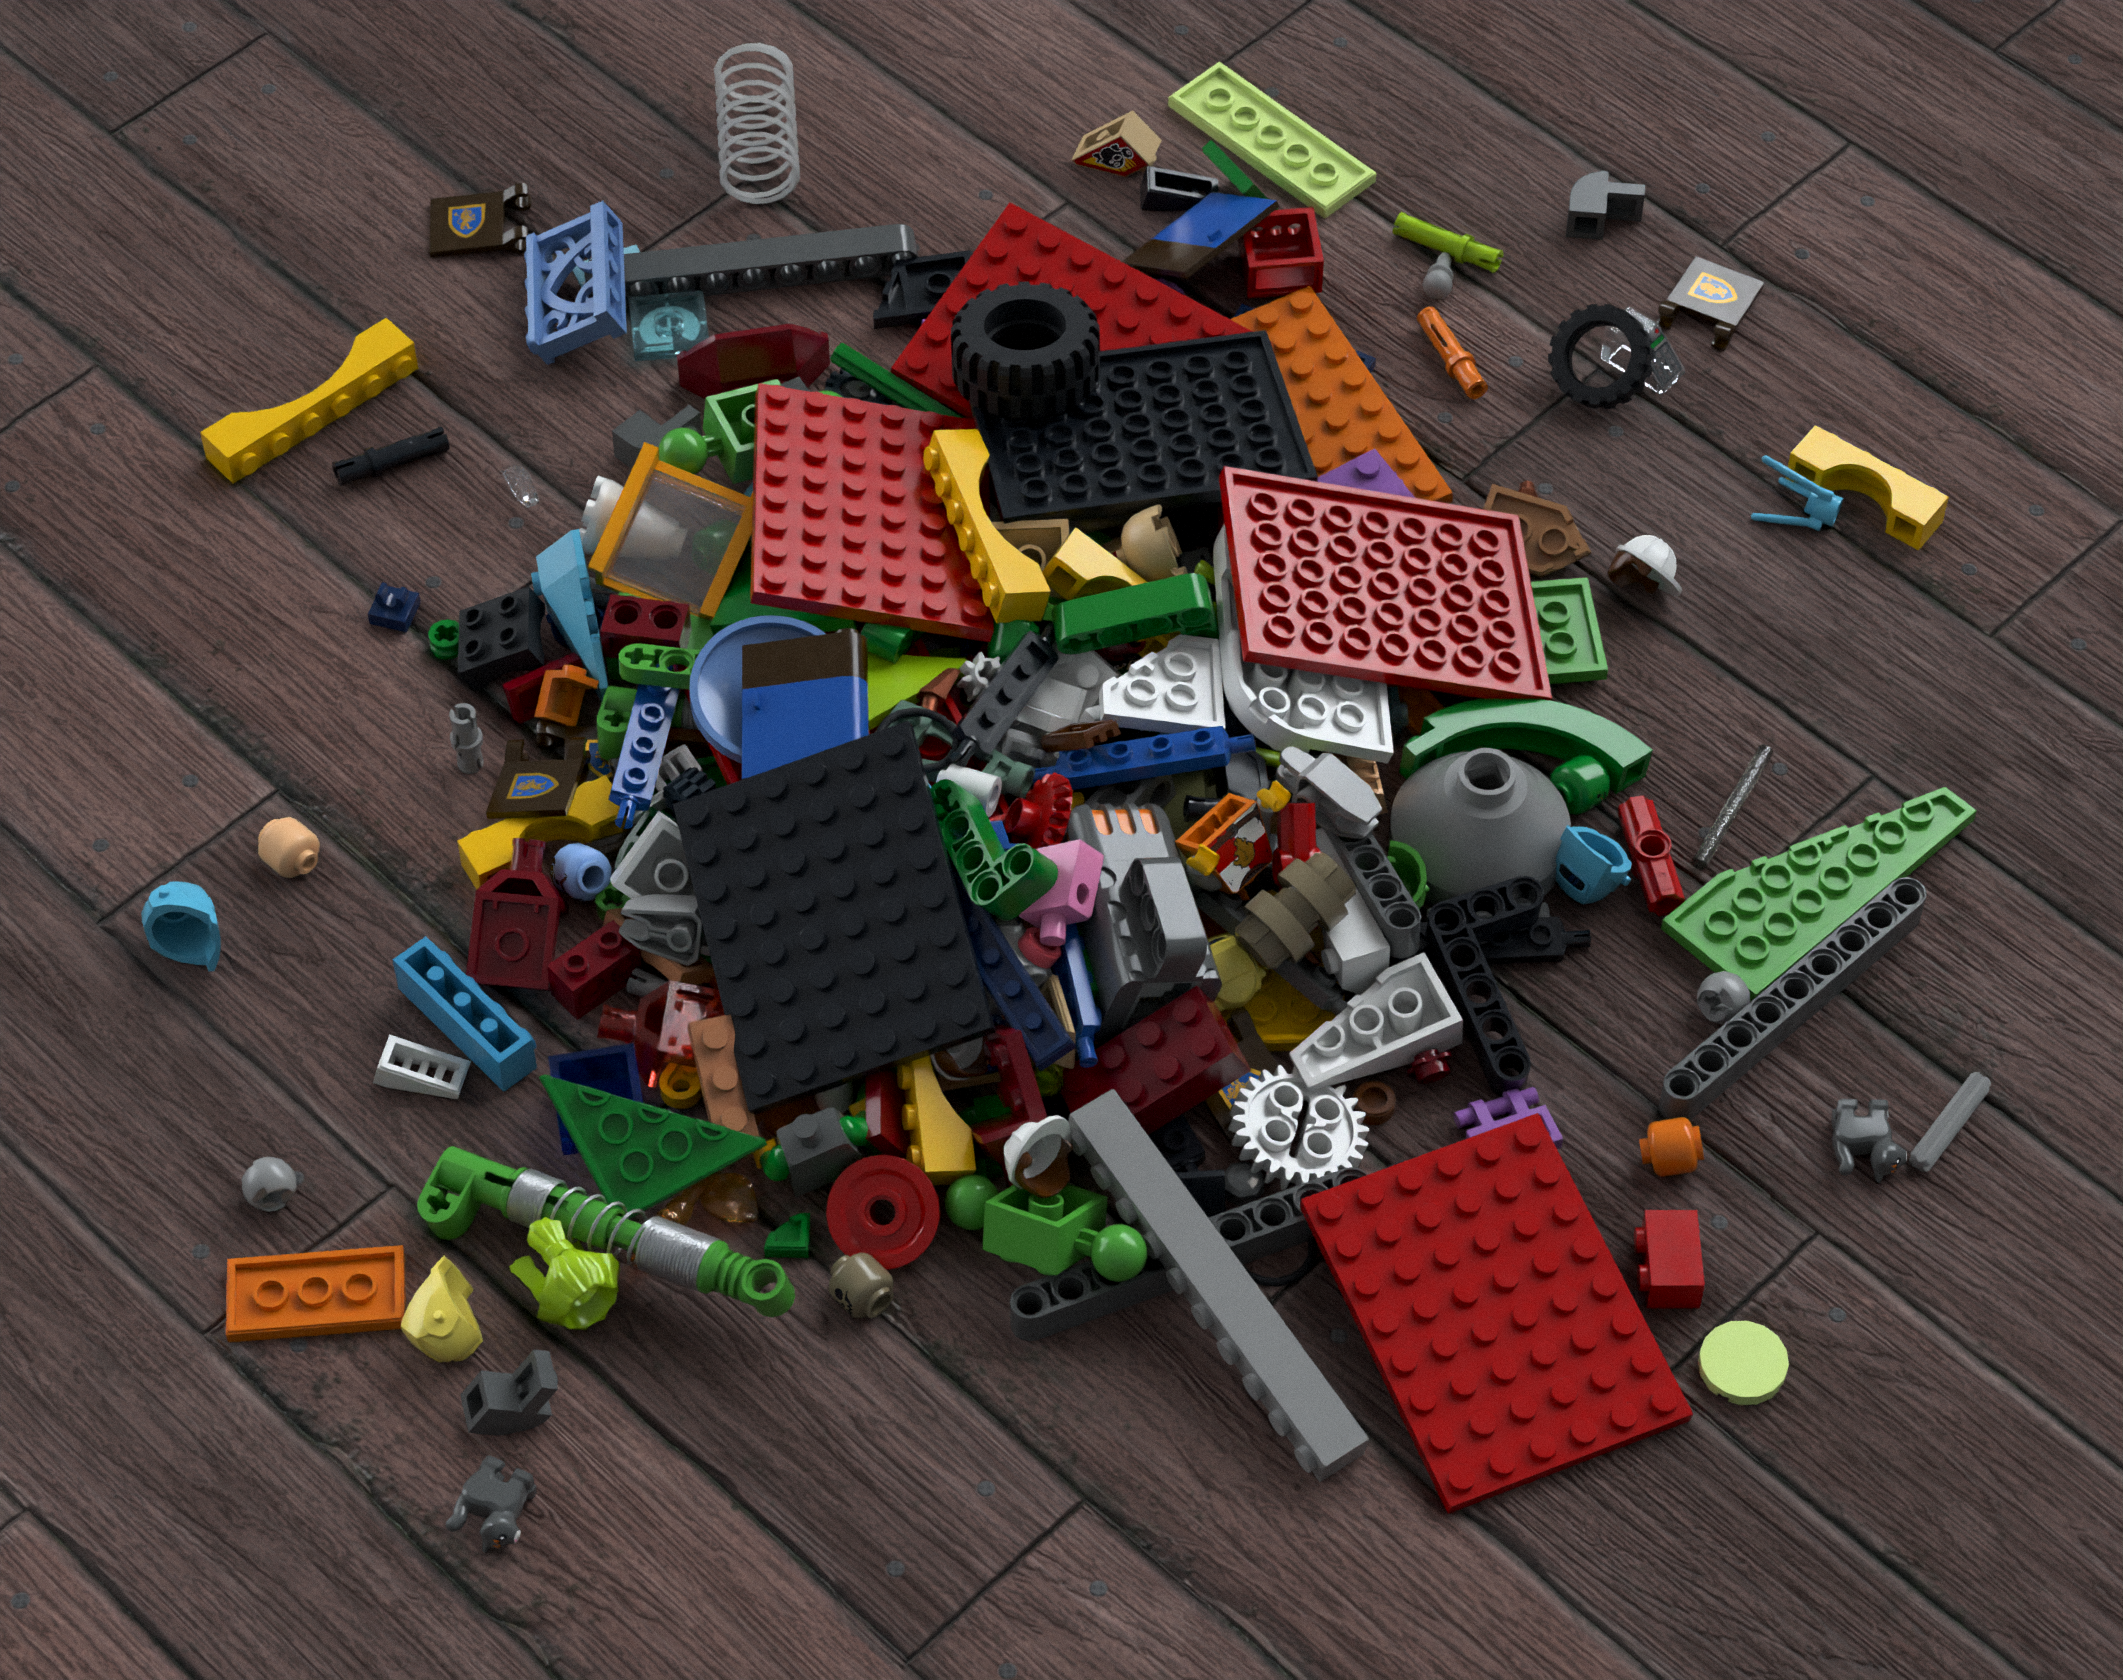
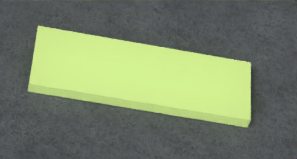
[1168,61,1376,219]

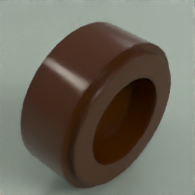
[1353,1081,1396,1125]

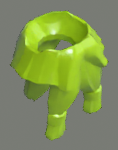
[509,1217,621,1330]

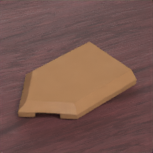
[1483,484,1591,577]

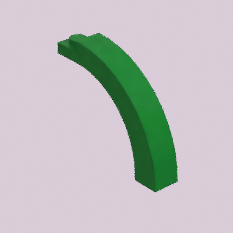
[1399,698,1653,794]

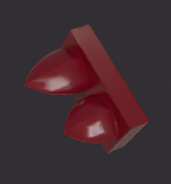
[503,652,591,724]

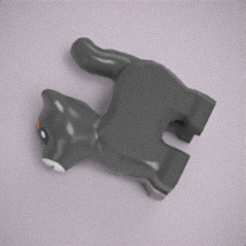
[1831,1099,1907,1183]
[446,1455,537,1553]

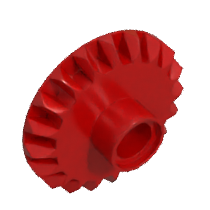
[1004,772,1072,849]
[826,1155,941,1269]

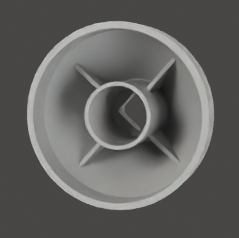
[1389,748,1571,905]

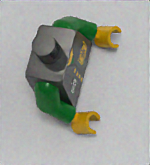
[753,1097,869,1197]

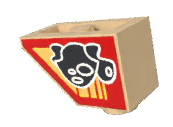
[1072,110,1162,177]

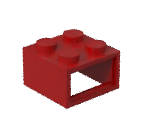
[1238,207,1324,299]

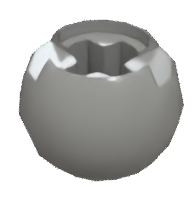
[1697,971,1750,1025]
[242,1157,297,1212]

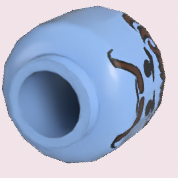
[550,843,612,901]

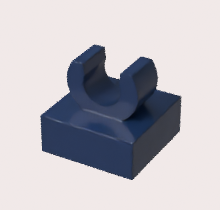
[368,582,421,632]

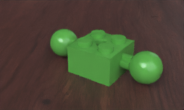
[658,379,842,484]
[944,1174,1147,1281]

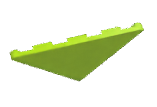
[868,653,968,731]

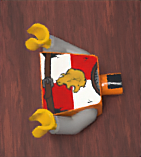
[1175,780,1291,900]

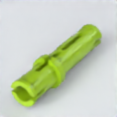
[1393,212,1503,273]

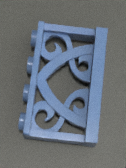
[524,201,627,365]

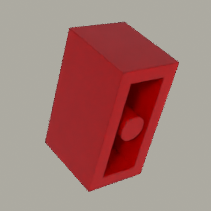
[1634,1210,1705,1308]

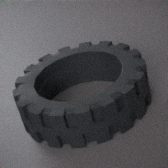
[1548,304,1654,409]

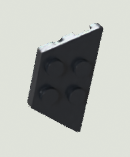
[873,250,973,329]

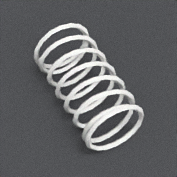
[714,43,800,204]

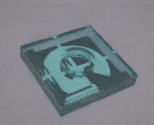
[628,290,709,361]

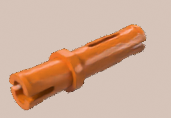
[1416,306,1488,399]

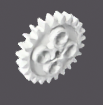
[1228,1065,1369,1191]

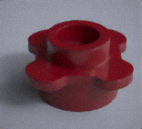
[1407,1049,1452,1084]

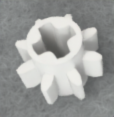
[957,652,1001,702]

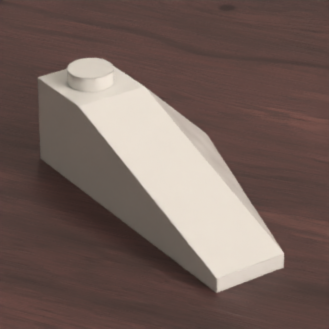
[1316,828,1390,995]
[1289,952,1463,1091]

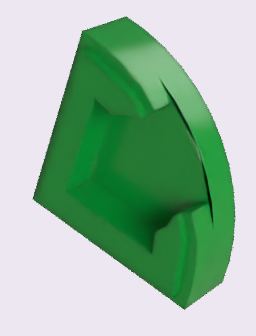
[764,1213,811,1258]

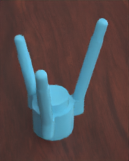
[1751,455,1843,531]

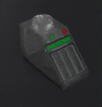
[1601,306,1685,395]

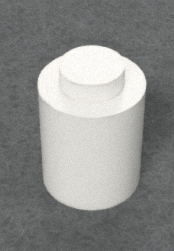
[936,763,1002,817]

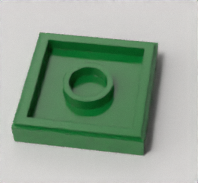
[1202,140,1279,210]

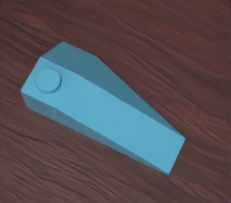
[531,529,609,702]

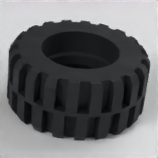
[951,282,1100,421]

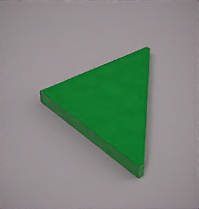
[710,542,858,635]
[539,1074,767,1220]

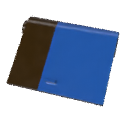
[1122,192,1279,280]
[742,628,869,780]

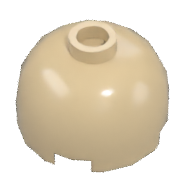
[1116,504,1188,582]

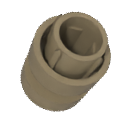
[1235,852,1356,970]

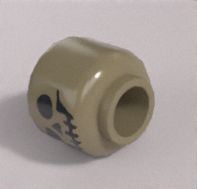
[828,1253,894,1318]

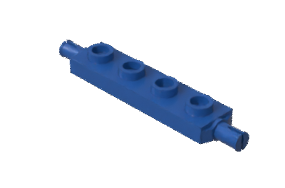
[608,664,680,829]
[1033,726,1256,790]
[1052,923,1102,1068]

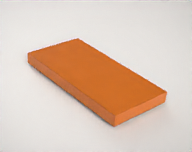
[226,1245,406,1343]

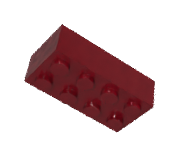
[1053,985,1251,1135]

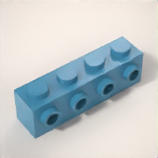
[393,936,537,1092]

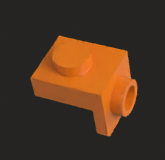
[534,665,599,726]

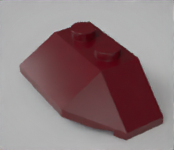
[676,323,830,400]

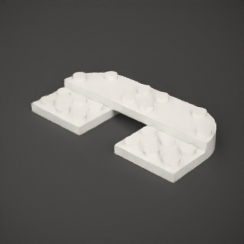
[1213,523,1393,763]

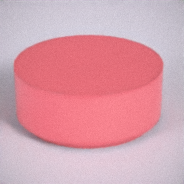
[1018,927,1061,969]

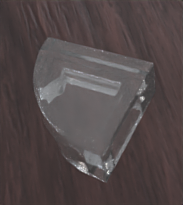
[502,465,540,508]

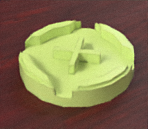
[1698,1321,1789,1405]

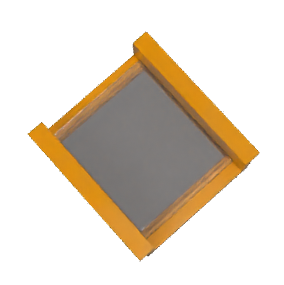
[588,442,753,620]

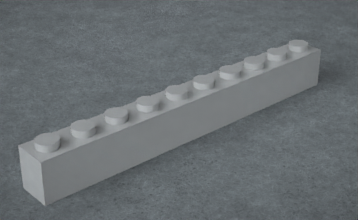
[1069,1088,1369,1482]

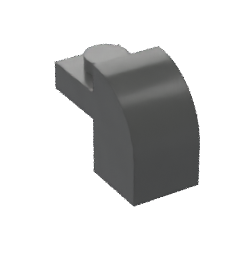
[1566,171,1645,240]
[612,405,702,469]
[460,1349,558,1436]

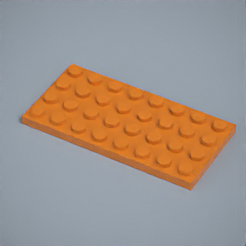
[1230,286,1453,504]

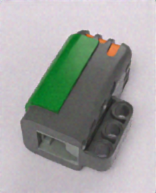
[1061,803,1222,1045]

